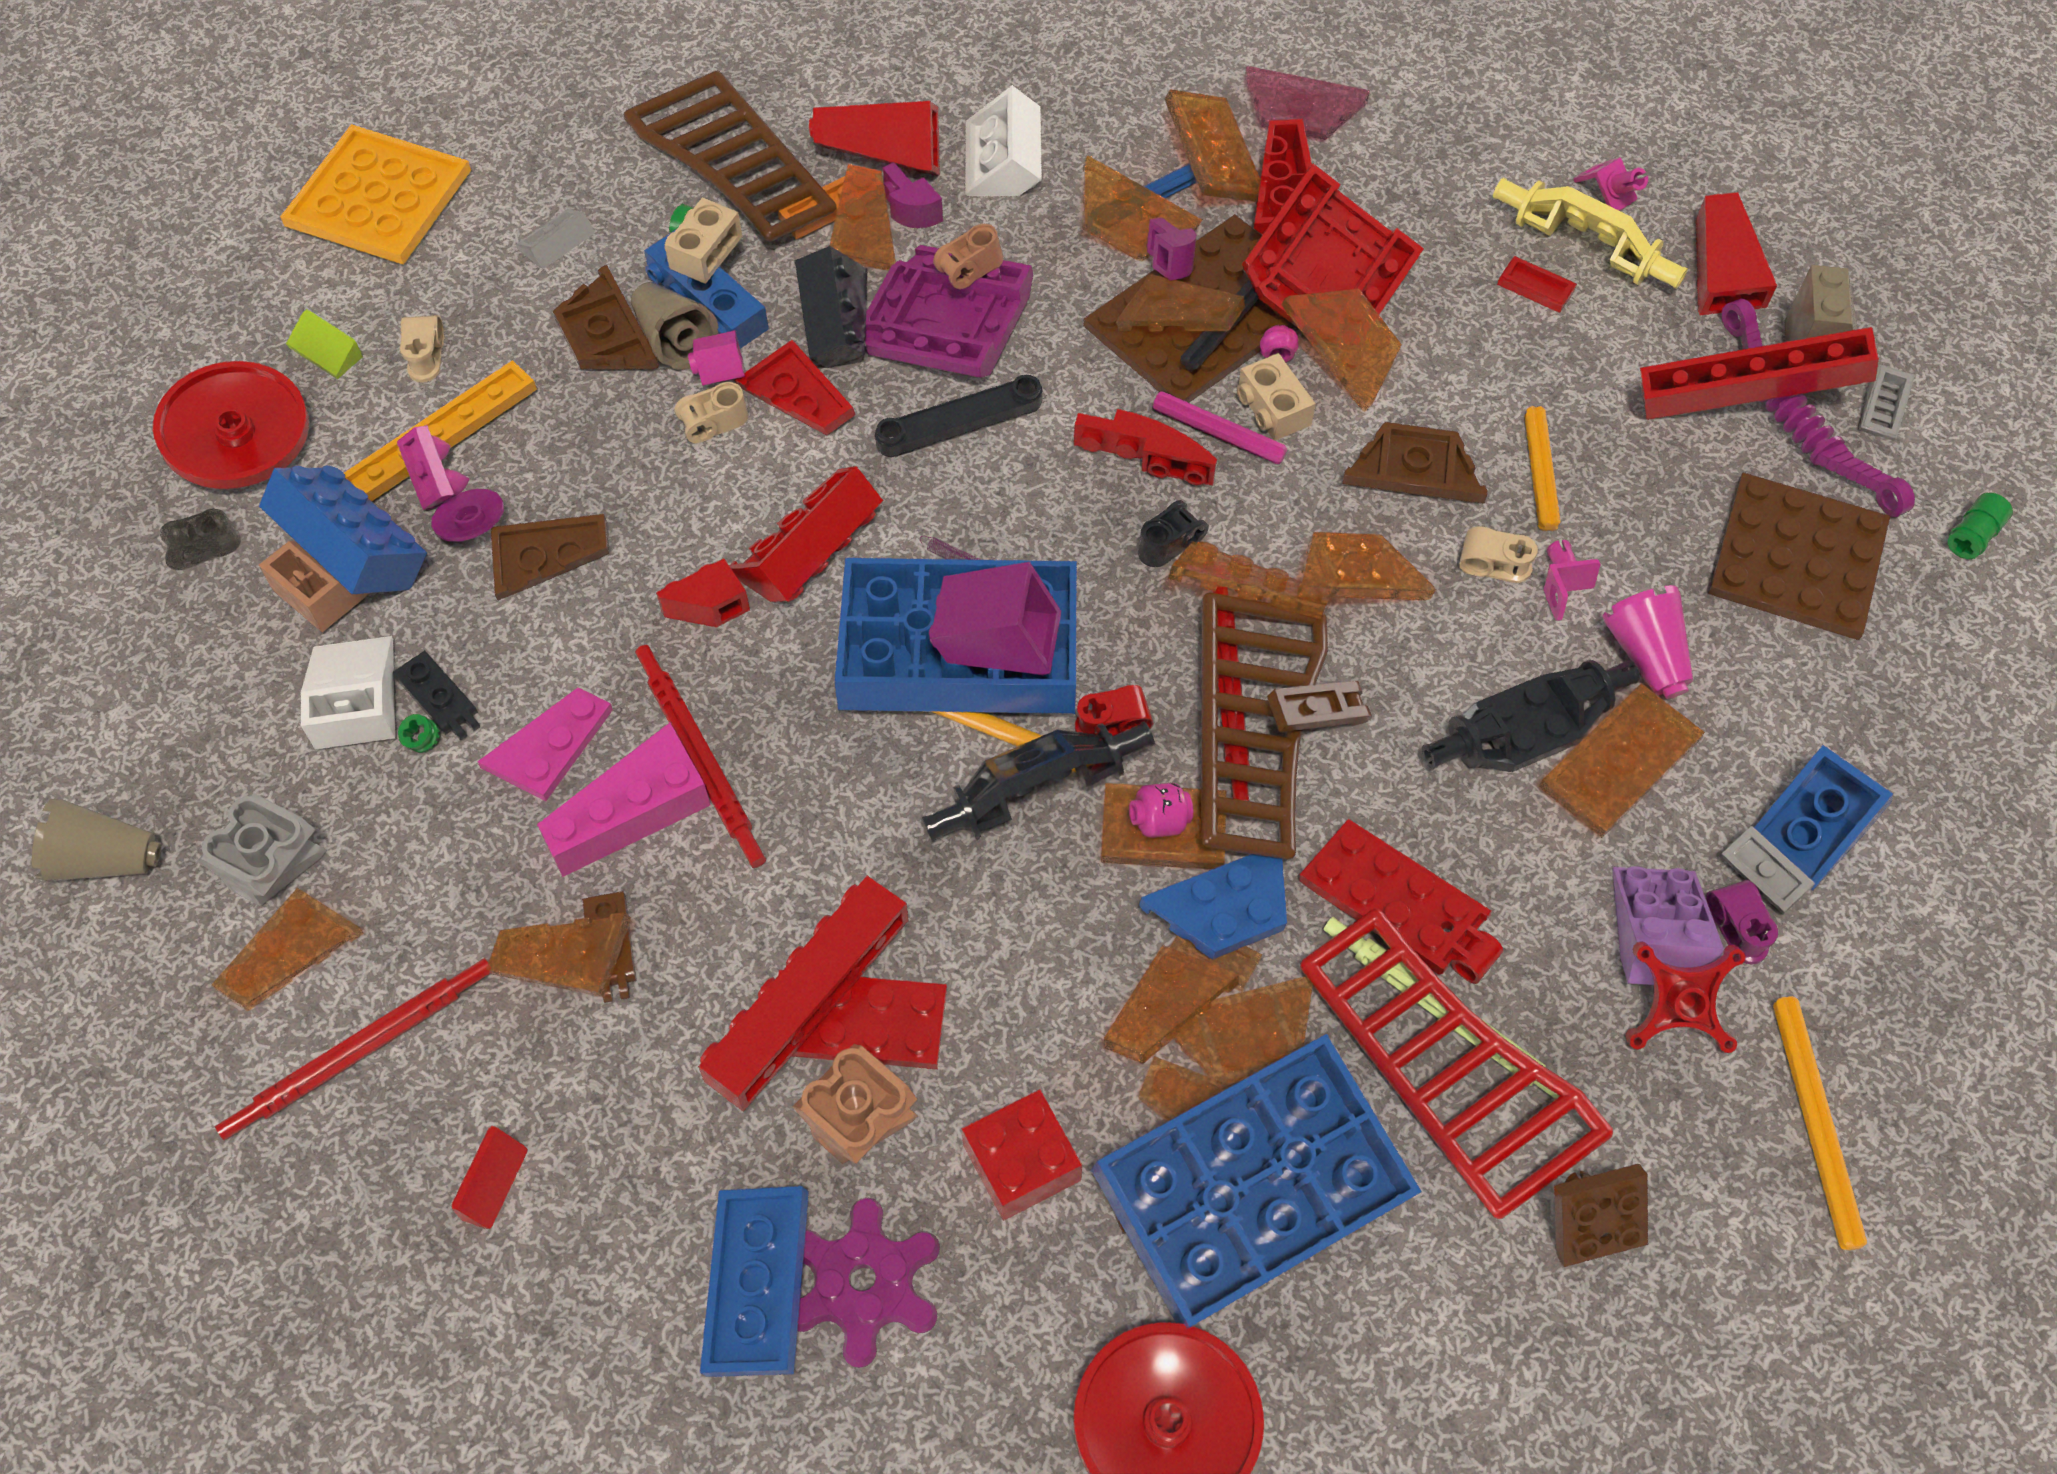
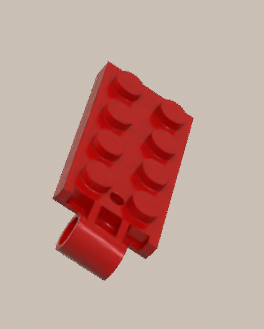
[1299,819,1503,984]

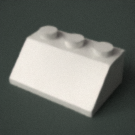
[965,85,1041,196]

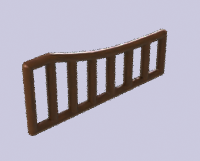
[623,71,837,242]
[1201,592,1328,860]

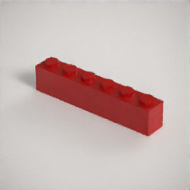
[1640,327,1879,420]
[698,875,909,1112]

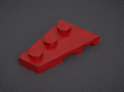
[735,340,856,435]

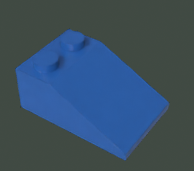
[1754,745,1893,891]

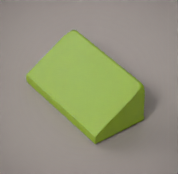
[286,309,363,380]

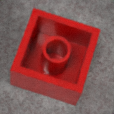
[962,1089,1082,1221]

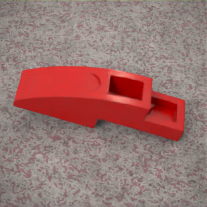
[1074,409,1217,486]

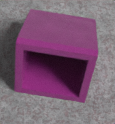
[929,562,1061,675]

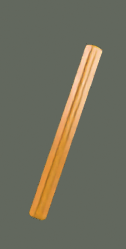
[1773,996,1867,1250]

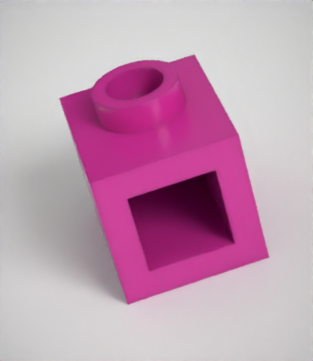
[688,331,745,385]

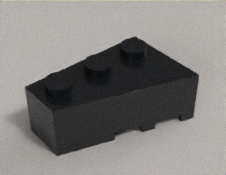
[794,246,868,368]

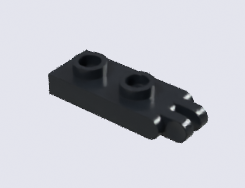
[392,650,480,741]

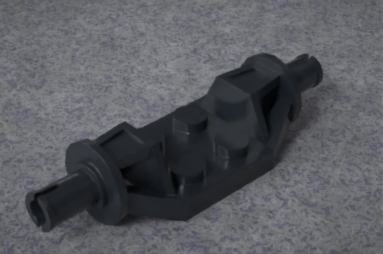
[1422,660,1640,772]
[922,721,1155,841]

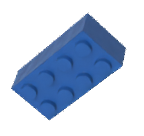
[259,465,427,594]

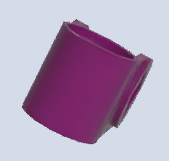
[1706,880,1778,965]

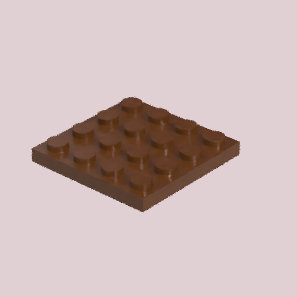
[1708,472,1890,640]

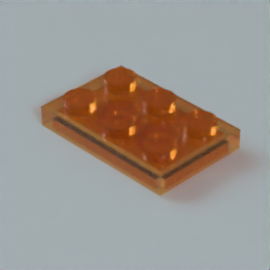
[1101,783,1226,869]

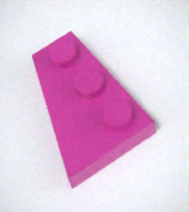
[477,687,613,801]

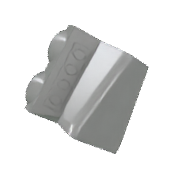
[198,793,327,906]

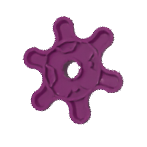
[797,1197,940,1368]

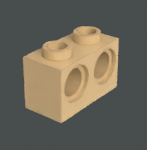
[664,197,742,284]
[1237,353,1316,441]

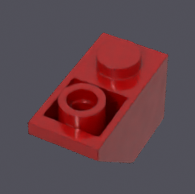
[656,558,750,627]

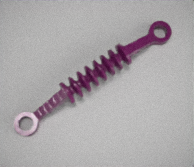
[1722,299,1915,517]

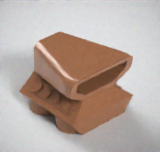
[792,1044,918,1164]

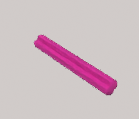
[1153,391,1287,464]

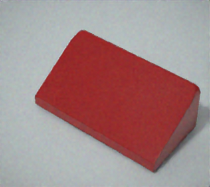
[451,1125,528,1229]

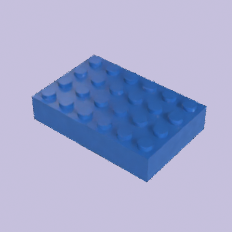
[835,558,1077,714]
[1091,1034,1422,1329]

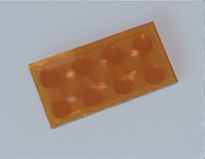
[1164,89,1261,202]
[1539,683,1705,838]

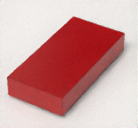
[1497,256,1577,313]

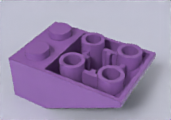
[1612,866,1724,985]

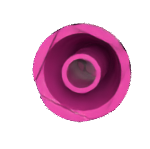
[1602,585,1693,699]

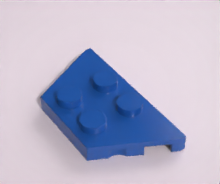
[1139,854,1287,960]

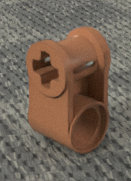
[933,223,1003,289]

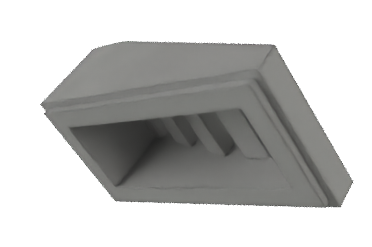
[1858,364,1915,441]

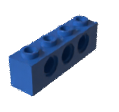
[644,230,769,349]

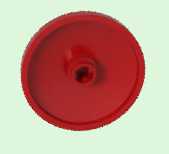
[153,361,309,489]
[1074,1322,1264,1474]

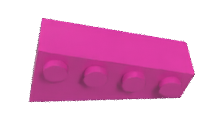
[537,722,711,877]

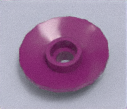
[431,489,504,541]

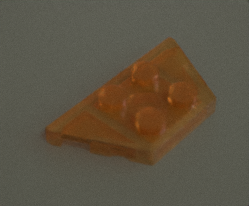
[1082,155,1202,262]
[1281,289,1402,412]
[1297,532,1436,600]
[1155,976,1313,1088]

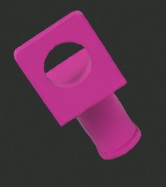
[1573,157,1648,211]
[1543,540,1601,621]

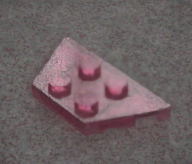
[1245,66,1370,140]

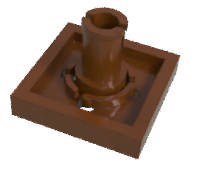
[1554,1163,1648,1267]

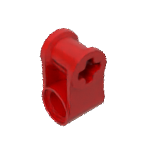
[1074,685,1154,736]

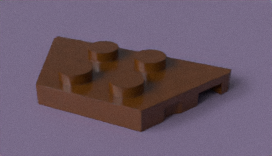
[553,265,659,369]
[1342,422,1488,504]

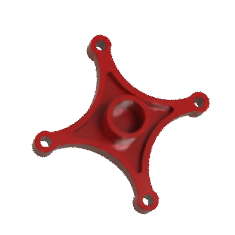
[1625,941,1746,1053]

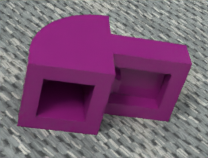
[881,162,943,228]
[1147,217,1197,281]

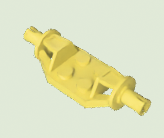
[1493,177,1688,289]

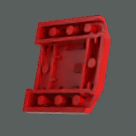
[1242,163,1424,348]

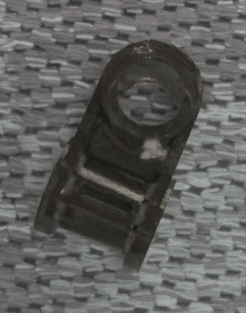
[159,508,241,570]

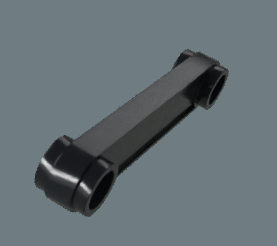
[875,374,1043,458]

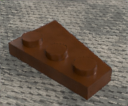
[491,514,609,600]

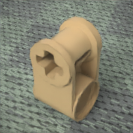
[400,315,444,382]
[674,382,749,443]
[1459,526,1538,583]

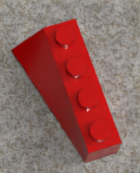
[1254,119,1312,234]
[729,466,883,602]

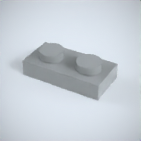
[1721,826,1815,915]

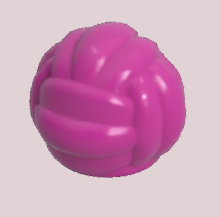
[1260,325,1299,362]

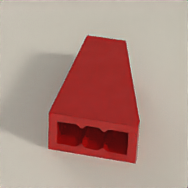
[809,101,940,175]
[1696,192,1778,316]

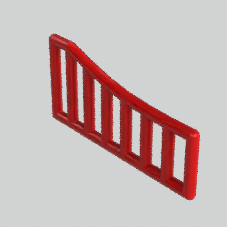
[1300,909,1613,1219]

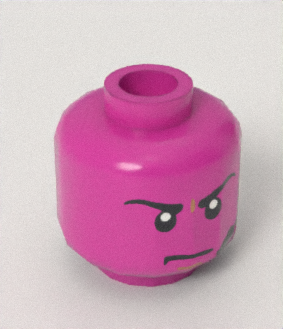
[1129,783,1193,838]

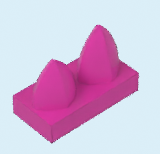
[397,426,469,510]

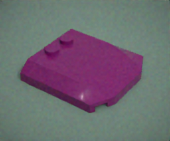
[865,245,1034,378]

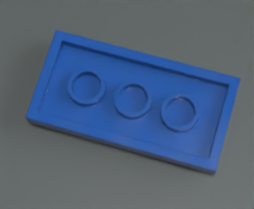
[700,1186,809,1377]

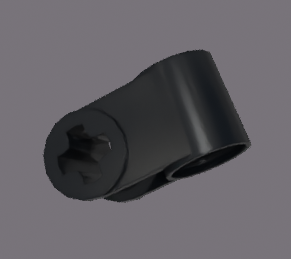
[1138,500,1209,567]

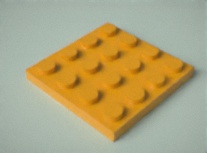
[280,124,471,265]

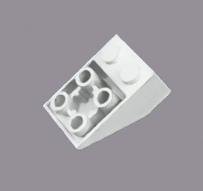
[301,636,395,750]

